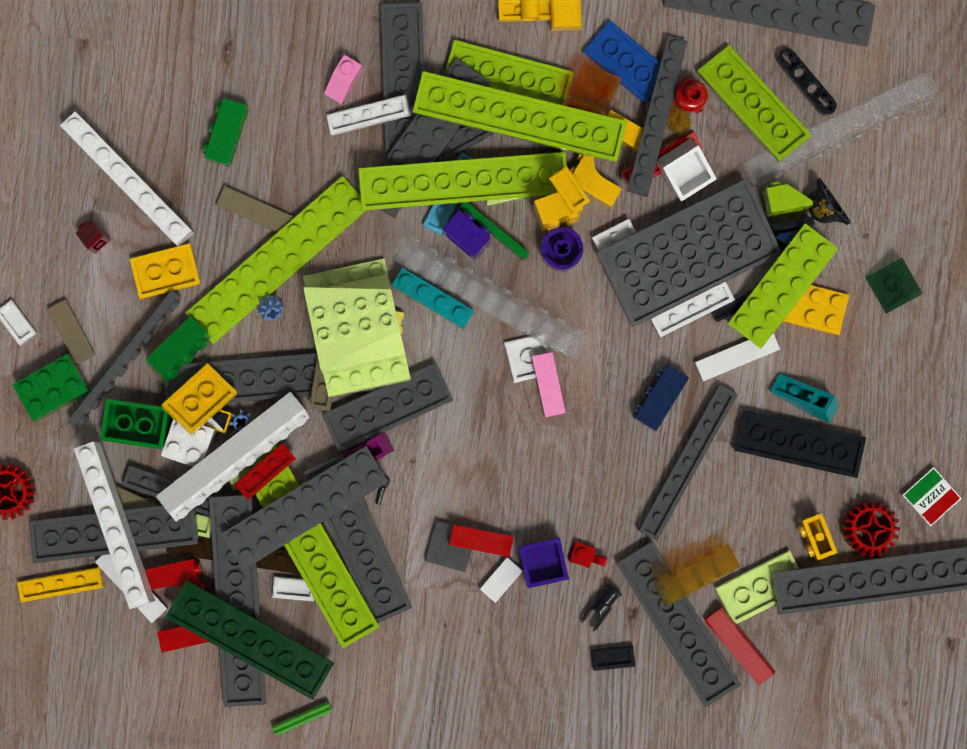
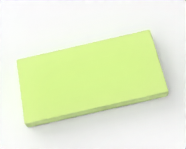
[714,550,799,624]

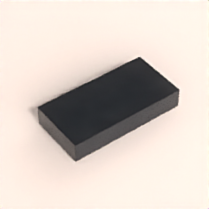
[770,216,815,233]
[591,645,635,671]

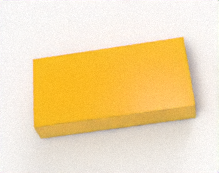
[549,166,590,214]

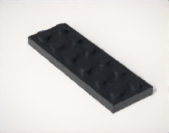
[734,410,866,478]

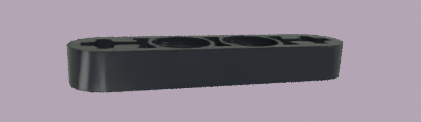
[777,49,837,116]

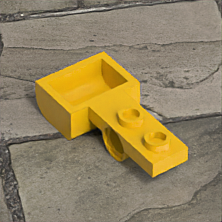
[498,0,582,31]

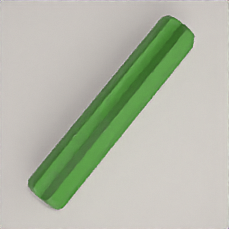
[272,701,332,736]

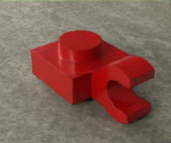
[569,542,608,568]

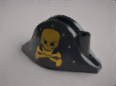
[806,178,851,225]

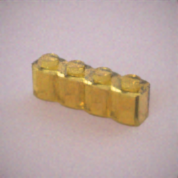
[654,543,740,606]

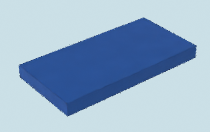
[582,20,660,105]

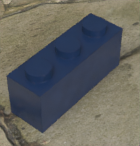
[633,365,689,432]

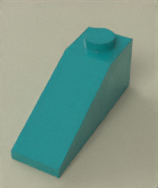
[770,373,839,423]

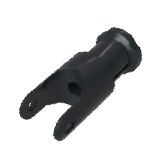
[581,583,622,632]

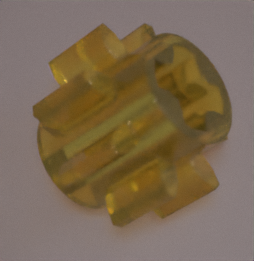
[667,109,692,135]

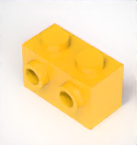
[798,513,838,560]

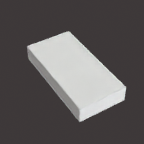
[0,300,37,346]
[480,557,523,603]
[272,576,315,601]

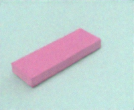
[532,351,566,417]

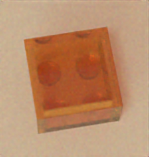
[563,61,621,115]

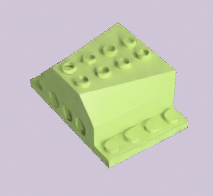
[303,259,411,397]

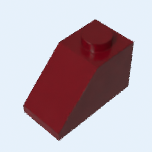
[76,220,111,254]

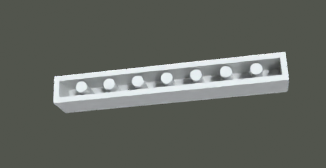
[60,112,194,246]
[156,392,310,521]
[74,441,155,609]

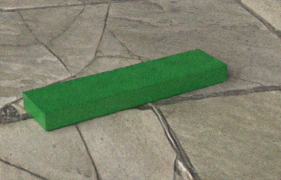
[460,202,529,261]

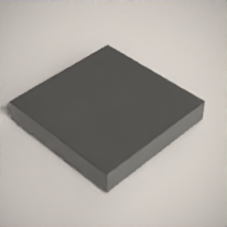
[425,521,472,572]

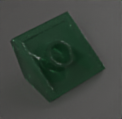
[866,257,923,314]

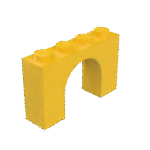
[570,110,643,209]

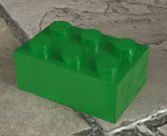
[12,354,92,422]
[100,399,171,450]

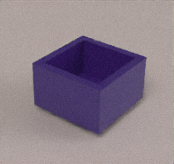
[442,211,491,261]
[518,537,569,588]

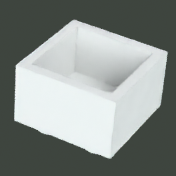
[656,139,716,202]
[161,419,217,467]

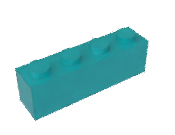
[392,268,474,330]

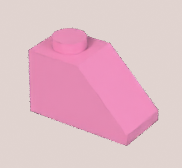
[324,55,363,105]

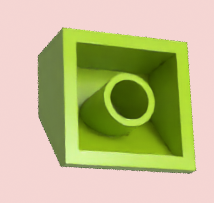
[761,182,813,218]

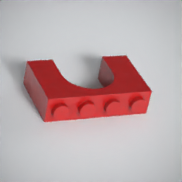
[145,558,208,653]

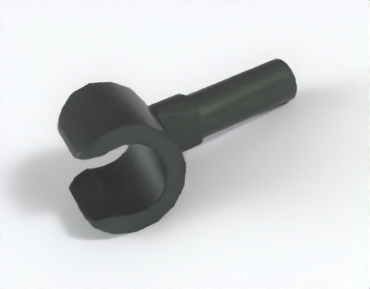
[376,475,390,505]

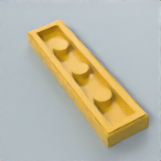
[17,567,104,603]

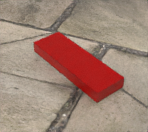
[234,443,296,501]
[448,524,514,557]

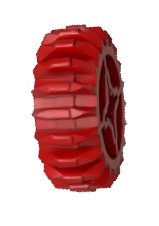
[0,464,36,520]
[842,500,900,557]

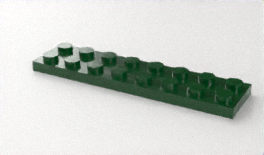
[165,579,334,700]

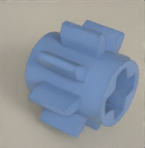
[257,295,284,321]
[229,410,252,433]

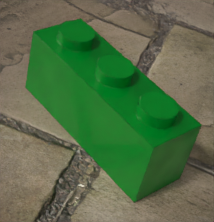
[203,98,249,168]
[145,316,210,382]

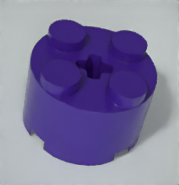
[541,228,583,272]

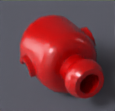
[672,76,708,114]

